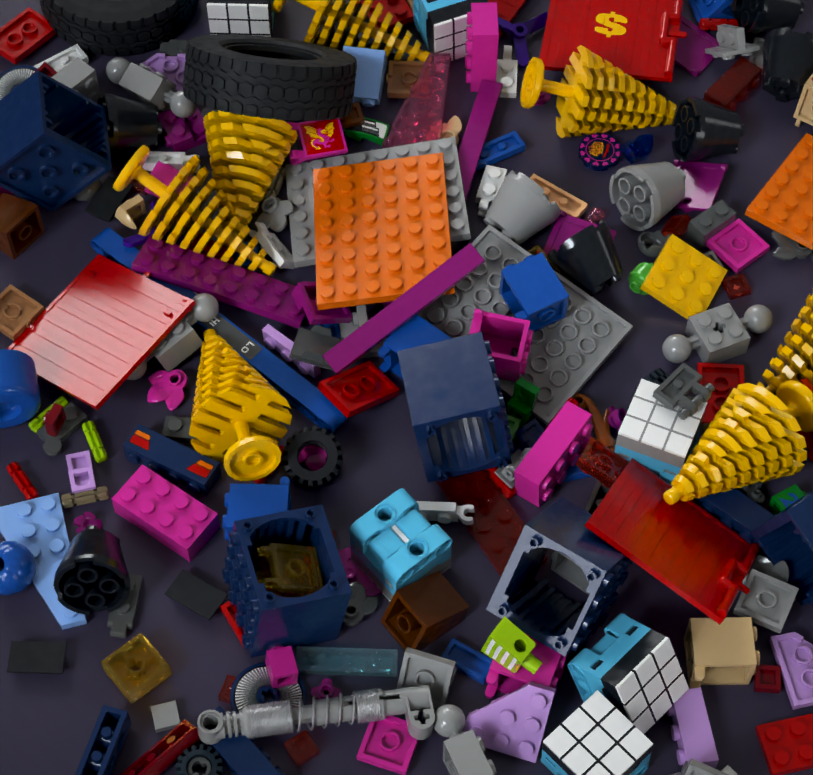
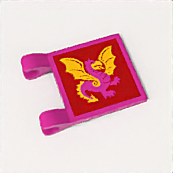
[287,118,348,165]

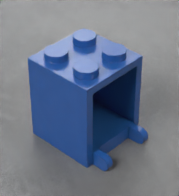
[499,253,569,332]
[378,315,452,380]
[223,476,292,544]

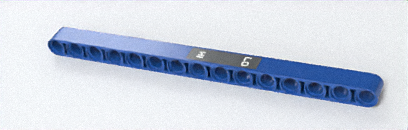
[90,227,348,434]

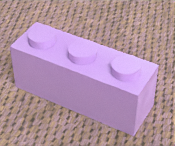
[666,687,719,768]

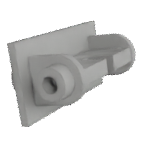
[494,447,532,489]

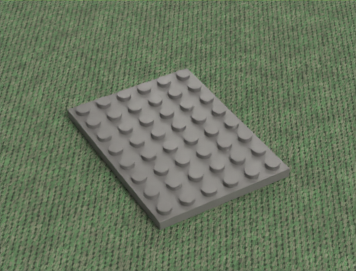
[285,137,471,268]
[417,225,633,426]

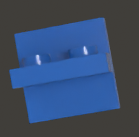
[688,0,735,22]

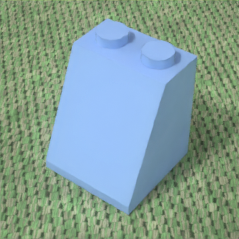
[343,46,388,107]

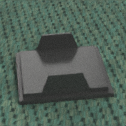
[289,325,342,371]

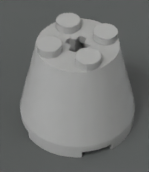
[609,161,686,231]
[483,170,561,245]

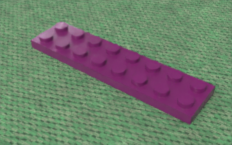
[131,236,306,329]

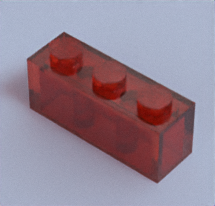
[703,57,762,111]

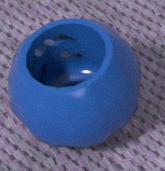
[0,541,36,595]

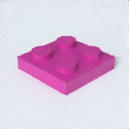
[706,218,770,274]
[356,716,419,775]

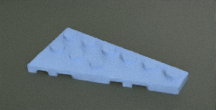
[0,493,87,630]

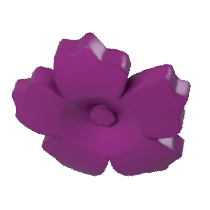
[73,511,102,534]

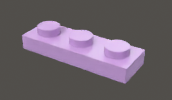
[262,324,321,379]

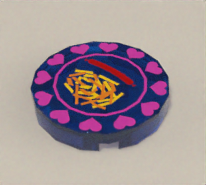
[578,133,621,171]

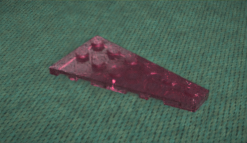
[381,53,451,149]

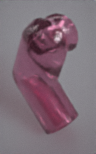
[583,207,605,223]

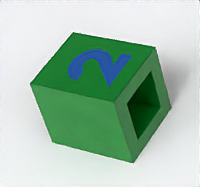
[768,484,806,516]

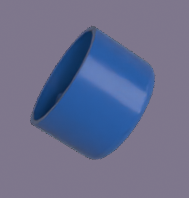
[0,349,41,429]

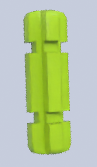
[28,396,69,433]
[82,420,108,463]

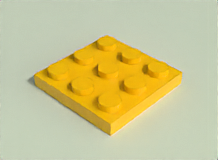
[640,234,728,320]

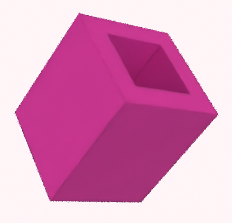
[265,646,299,689]

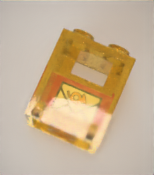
[253,543,323,597]

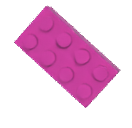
[465,2,499,92]
[514,401,593,508]
[111,464,220,562]

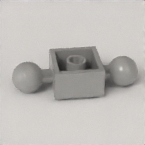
[106,57,197,118]
[127,293,219,380]
[662,303,773,363]
[434,704,497,775]

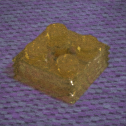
[101,633,172,704]

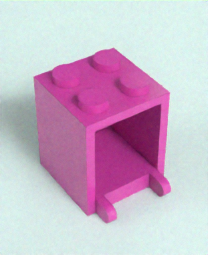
[469,309,533,382]
[485,633,567,699]

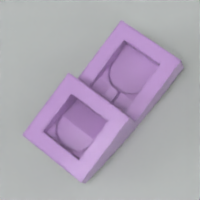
[66,450,96,494]

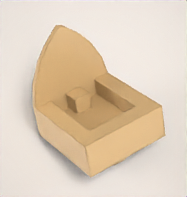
[115,194,146,230]

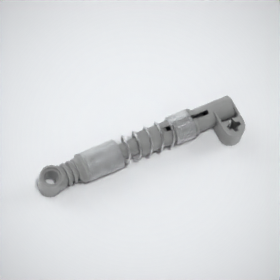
[197,685,435,745]

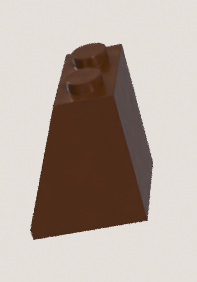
[0,192,45,260]
[380,571,470,651]

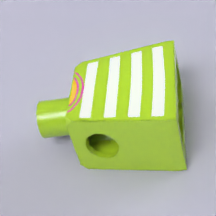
[481,616,543,675]

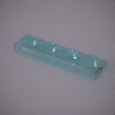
[296,646,398,677]

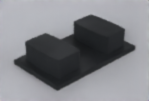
[85,176,133,222]
[165,569,228,621]
[7,641,67,674]

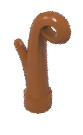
[573,393,616,457]

